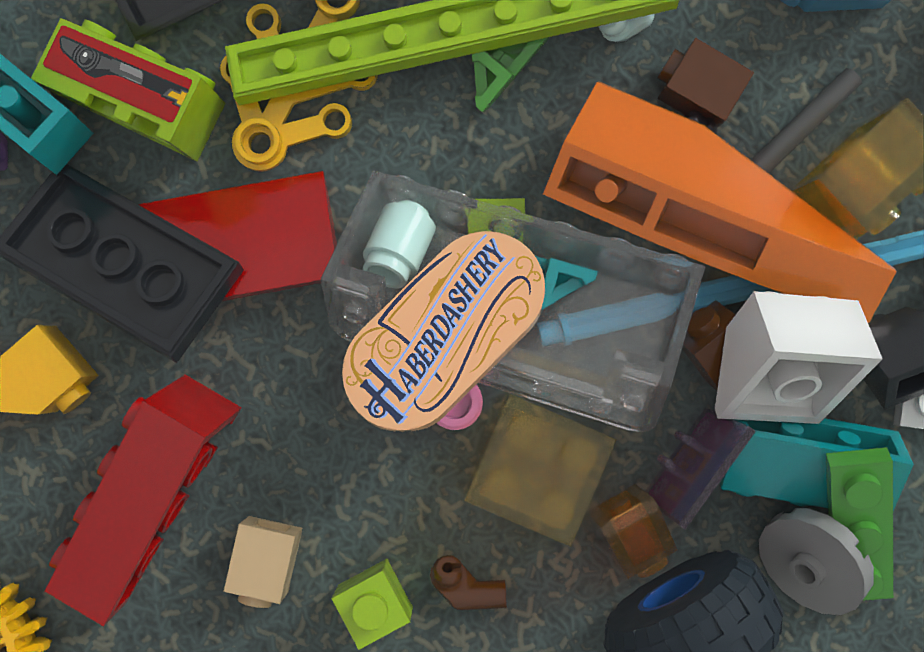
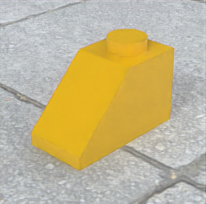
[0,325,99,415]

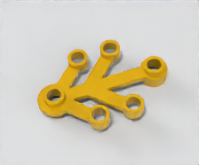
[220,0,378,172]

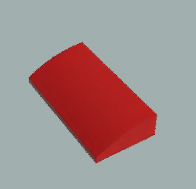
[138,171,343,301]

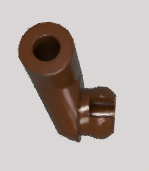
[430,555,507,610]

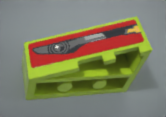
[31,18,226,162]

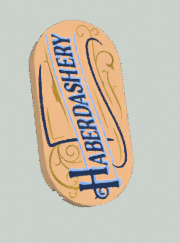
[342,231,545,432]

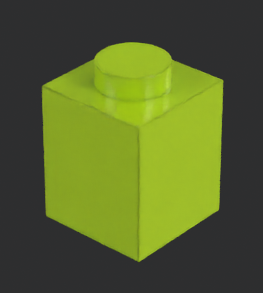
[331,559,413,650]

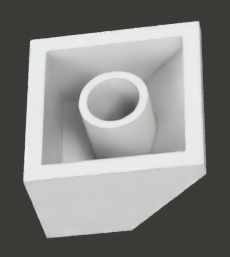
[715,291,882,424]

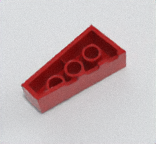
[44,374,242,627]

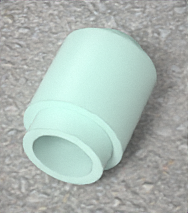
[363,200,436,289]

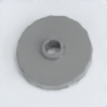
[759,508,874,615]

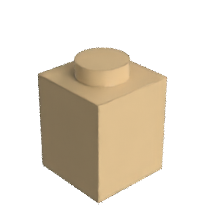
[224,516,303,608]

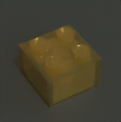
[791,98,924,240]
[464,391,617,547]

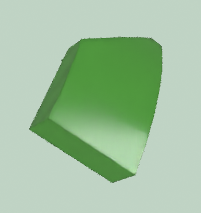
[472,37,550,113]

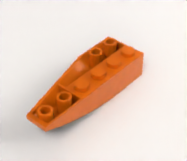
[543,81,897,323]

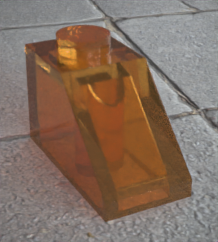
[588,484,678,579]

